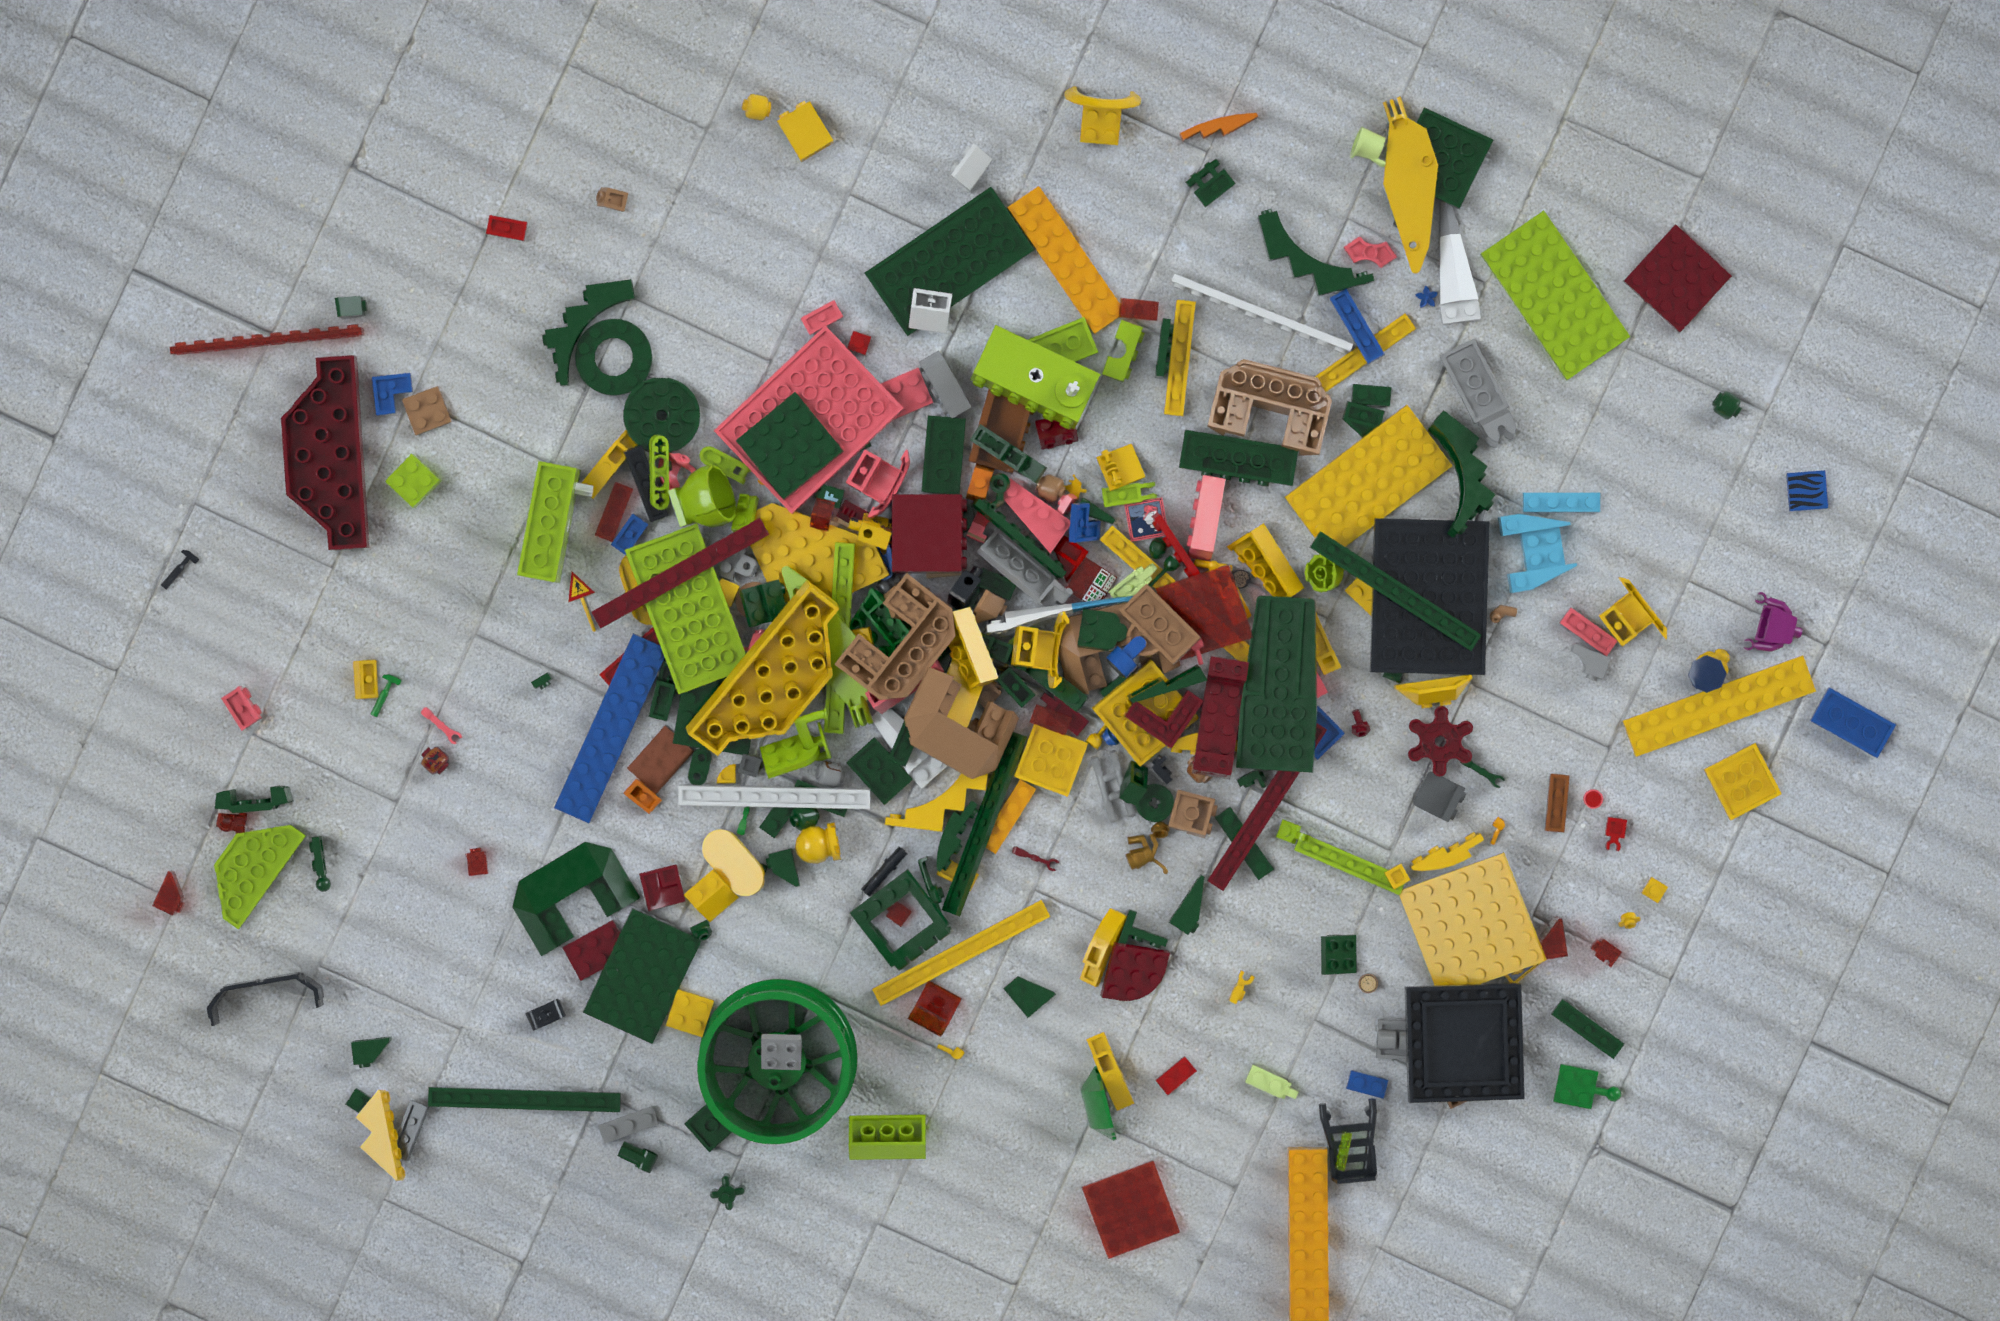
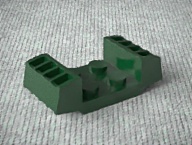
[215,785,294,813]

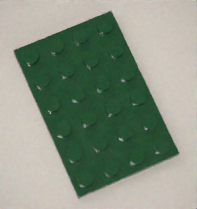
[582,908,701,1044]

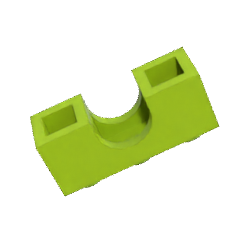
[1102,320,1145,383]

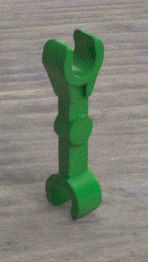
[737,806,750,835]

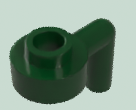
[989,473,1010,511]

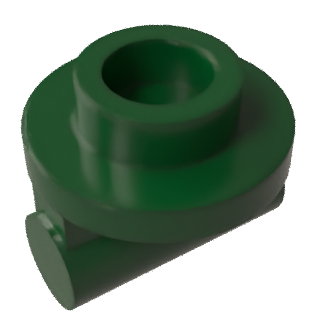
[690,920,712,941]

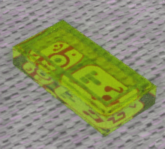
[1335,1131,1352,1171]

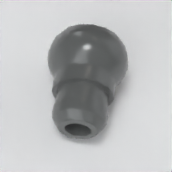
[877,574,901,595]

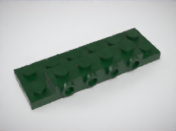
[1179,430,1298,487]

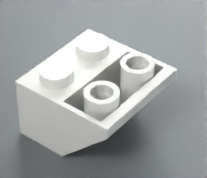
[950,144,992,192]
[909,288,952,334]

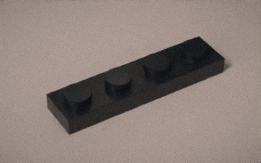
[623,444,669,522]

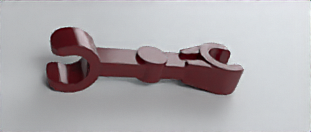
[1012,846,1059,871]

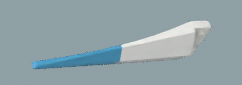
[987,596,1133,637]

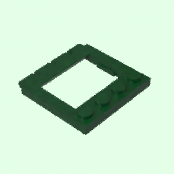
[850,869,951,971]

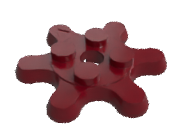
[1408,706,1473,777]

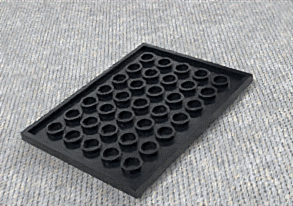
[1370,518,1490,675]

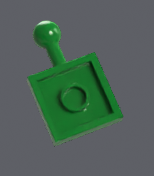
[1553,1064,1621,1109]

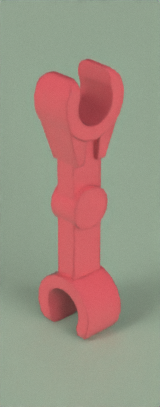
[421,707,462,744]

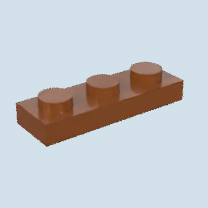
[1544,773,1570,833]

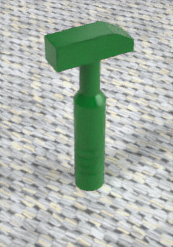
[370,674,402,717]

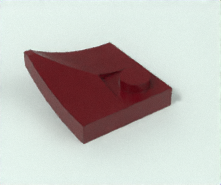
[639,864,686,912]

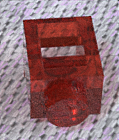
[1590,937,1622,967]

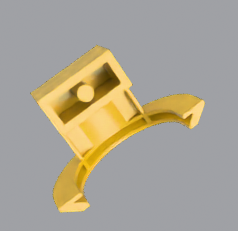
[1064,86,1141,145]
[1598,577,1667,647]
[1011,611,1069,689]

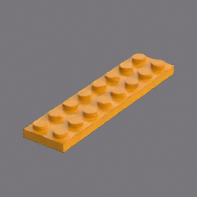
[1007,186,1126,334]

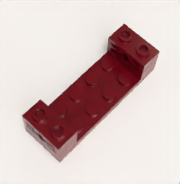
[1192,656,1249,780]

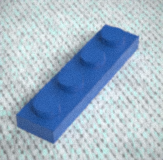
[1330,289,1385,364]

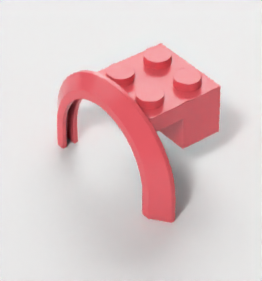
[846,449,910,519]

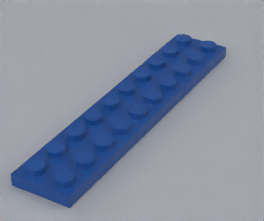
[554,633,665,823]

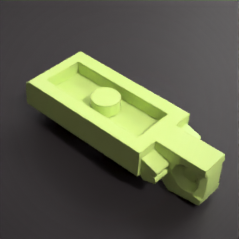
[1108,563,1157,604]
[1245,1064,1299,1099]

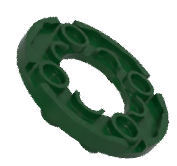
[575,319,653,396]

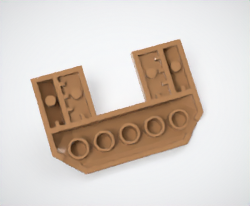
[1207,359,1332,456]
[835,573,955,700]
[1058,602,1181,694]
[904,667,1019,779]

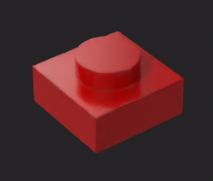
[847,331,871,355]

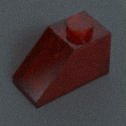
[152,870,185,916]

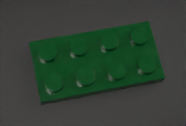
[921,415,966,494]

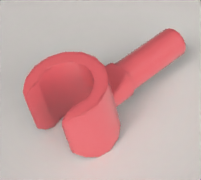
[1192,639,1204,665]

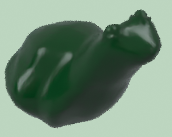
[1149,538,1168,559]

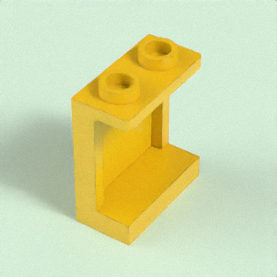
[777,101,834,162]

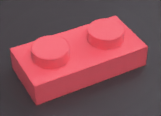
[801,300,843,335]

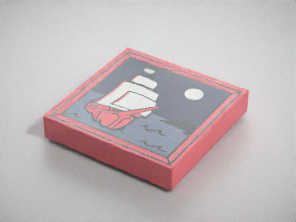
[1124,497,1167,542]

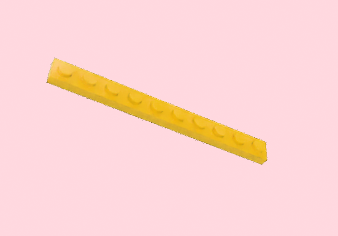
[1100,525,1250,662]
[872,899,1051,1006]

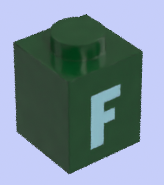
[815,485,845,509]

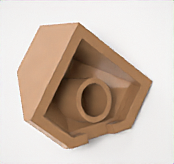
[973,590,1007,623]

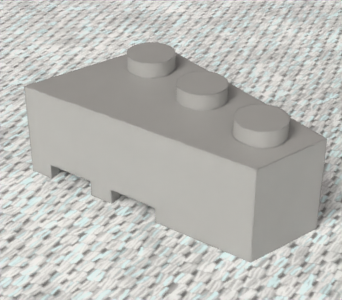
[919,350,971,418]

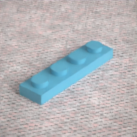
[1523,493,1600,512]

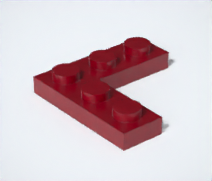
[1124,690,1204,749]

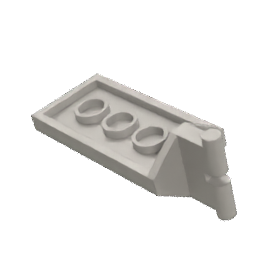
[977,528,1073,607]

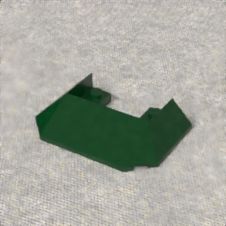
[512,842,641,956]

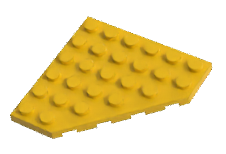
[750,503,890,602]

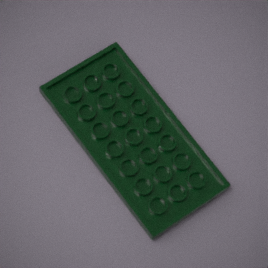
[864,187,1034,337]

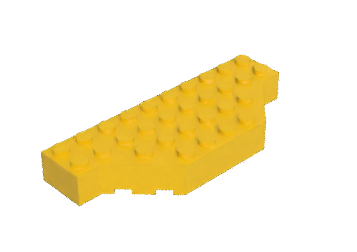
[686,580,839,756]

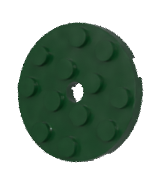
[623,378,700,454]

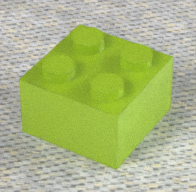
[385,453,442,509]

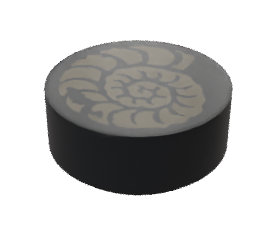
[1231,569,1251,589]

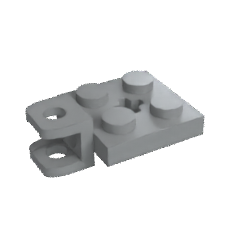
[705,530,759,581]

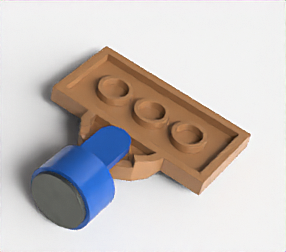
[1106,583,1201,678]

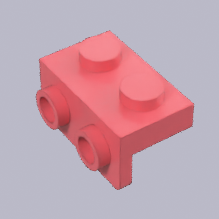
[221,686,262,731]

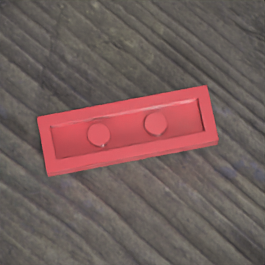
[1559,607,1617,656]

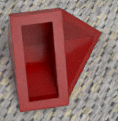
[1053,535,1089,583]

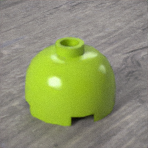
[1305,554,1344,592]

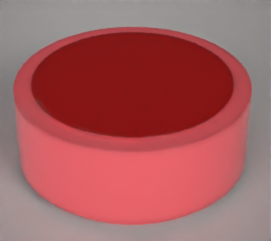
[1583,789,1603,809]

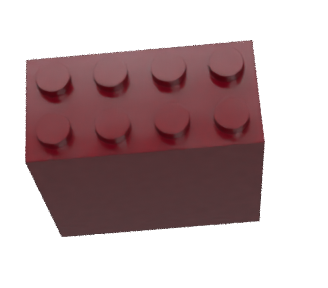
[892,494,967,574]

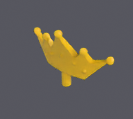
[1063,474,1087,500]

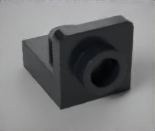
[1151,754,1173,784]

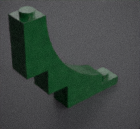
[1257,209,1375,297]

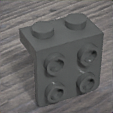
[1413,771,1467,822]

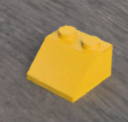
[684,869,739,922]

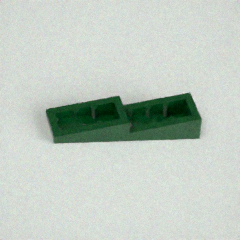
[1127,664,1208,703]

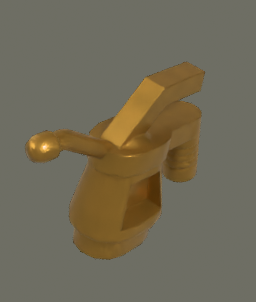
[1125,834,1168,874]

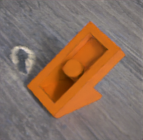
[623,779,662,814]

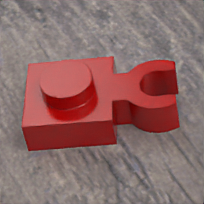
[1604,817,1627,851]

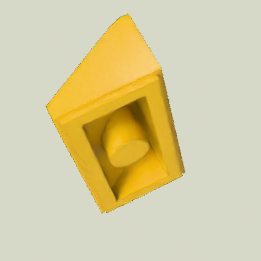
[353,660,378,699]

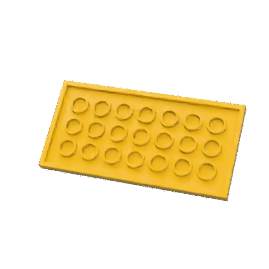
[1284,404,1452,547]

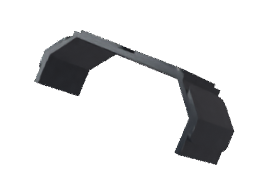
[207,972,324,1026]

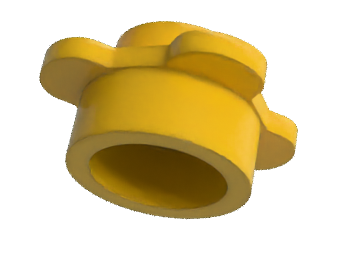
[1618,912,1641,929]

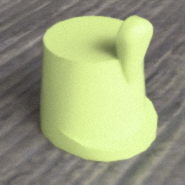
[1350,127,1386,167]

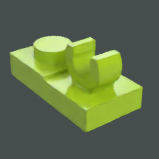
[731,494,759,532]

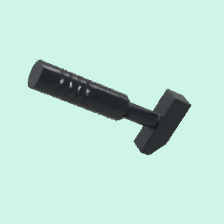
[161,550,200,590]

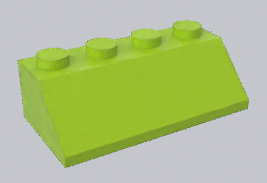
[848,1115,926,1160]

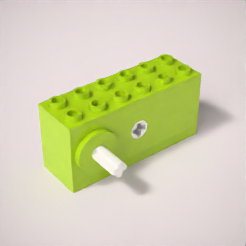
[970,325,1100,429]

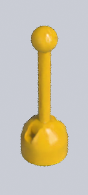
[1085,724,1107,750]

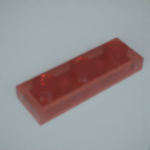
[595,482,634,542]

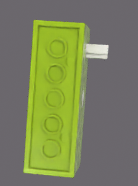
[517,461,594,583]

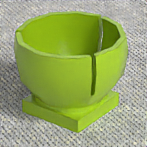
[668,464,736,528]

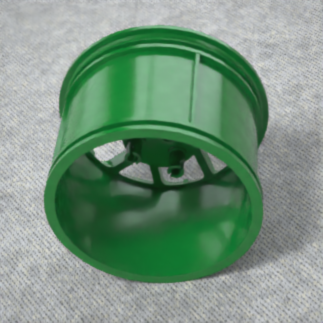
[697,979,858,1145]

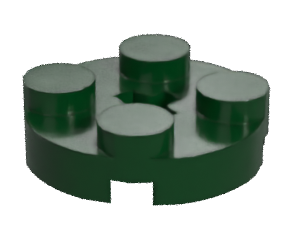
[1136,784,1174,822]

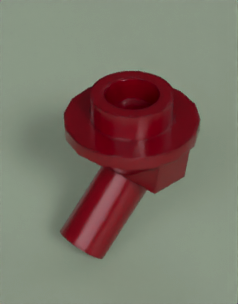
[1352,709,1371,737]

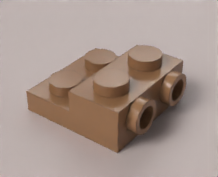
[1168,790,1218,838]

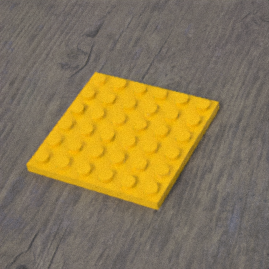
[1399,852,1547,985]

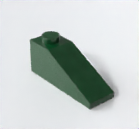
[1168,874,1205,935]

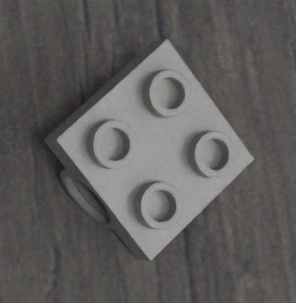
[1376,1019,1407,1060]
[761,1034,802,1070]

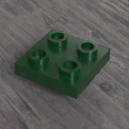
[1321,934,1357,975]

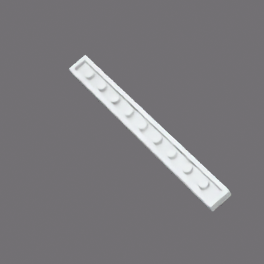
[1171,274,1353,354]
[678,785,871,809]

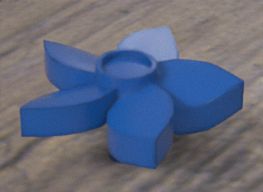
[1415,286,1438,308]

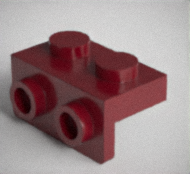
[1035,419,1079,450]

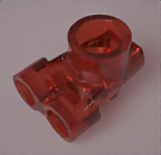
[216,812,248,834]

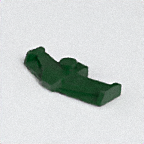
[918,856,951,930]

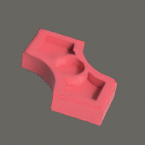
[1343,236,1397,268]

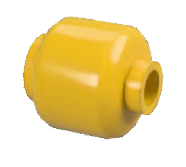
[742,94,771,121]

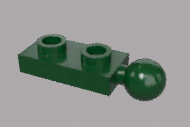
[309,836,331,892]

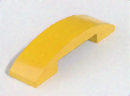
[1316,613,1341,675]

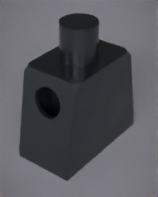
[947,566,983,610]

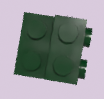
[739,580,788,627]

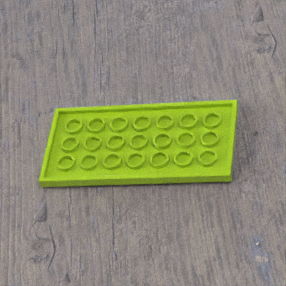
[1480,210,1630,380]
[625,523,746,694]

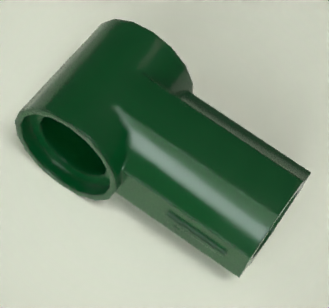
[617,1141,658,1173]

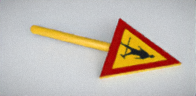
[568,572,596,632]

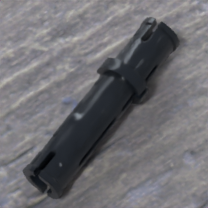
[861,846,908,897]

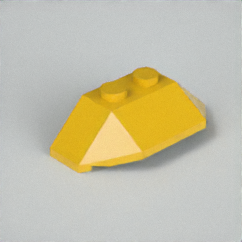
[1394,675,1472,708]

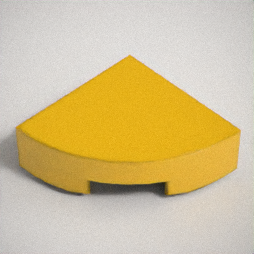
[717,764,736,783]

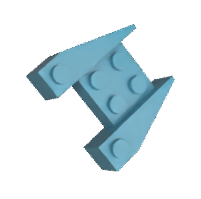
[1498,514,1577,593]

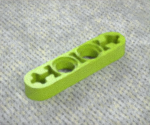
[649,434,669,510]

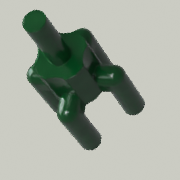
[710,1173,746,1210]

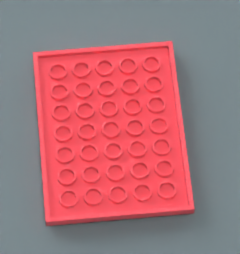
[714,325,904,514]

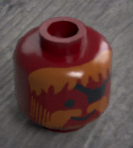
[421,747,449,775]

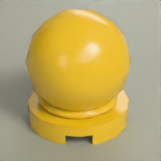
[795,822,841,864]

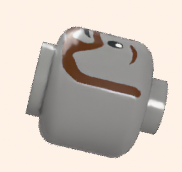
[815,761,845,788]

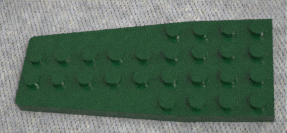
[1236,596,1317,773]

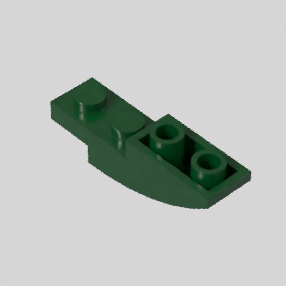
[937,800,978,872]

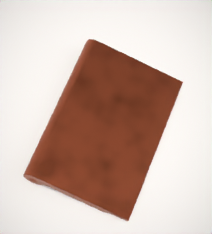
[627,726,694,794]

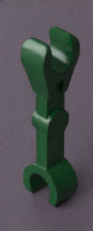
[1460,761,1505,788]

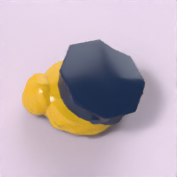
[1688,649,1730,693]

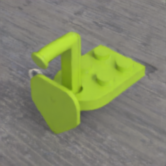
[760,708,832,779]

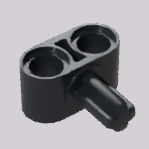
[525,999,566,1031]

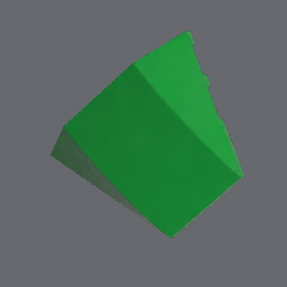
[850,587,912,657]
[1081,1066,1117,1141]

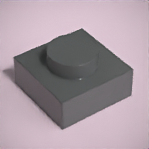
[738,754,762,777]

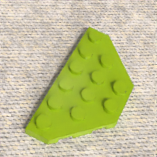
[214,825,306,930]

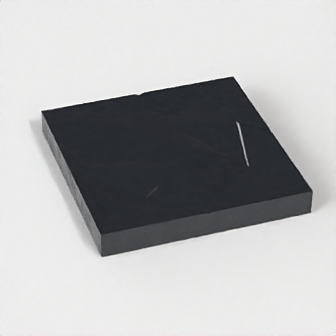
[1404,983,1525,1103]

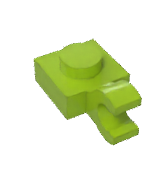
[1276,819,1311,844]

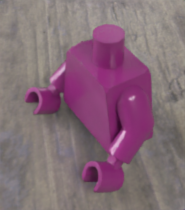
[1744,592,1802,652]

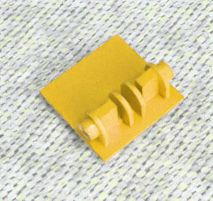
[1096,443,1146,491]

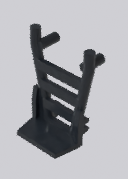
[1319,1098,1378,1184]

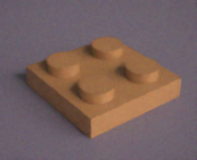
[402,386,452,436]

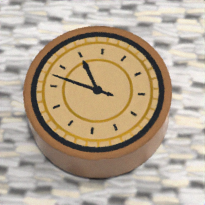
[1358,974,1378,993]

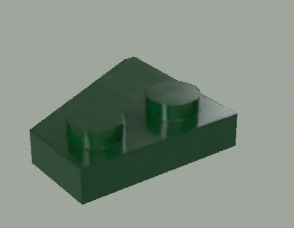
[1342,401,1385,437]
[1003,976,1056,1018]

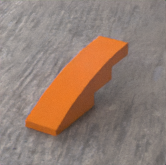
[1179,113,1258,141]

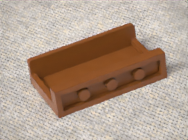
[968,389,1034,474]

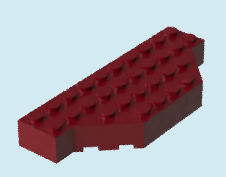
[281,355,370,550]

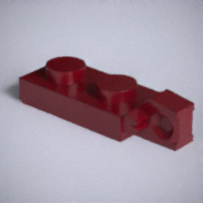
[1040,692,1090,736]

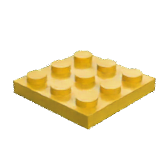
[1014,723,1088,797]
[1703,743,1782,820]

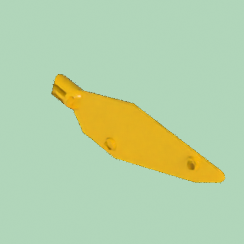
[1382,96,1438,274]

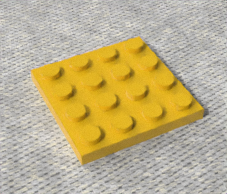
[1092,659,1199,767]

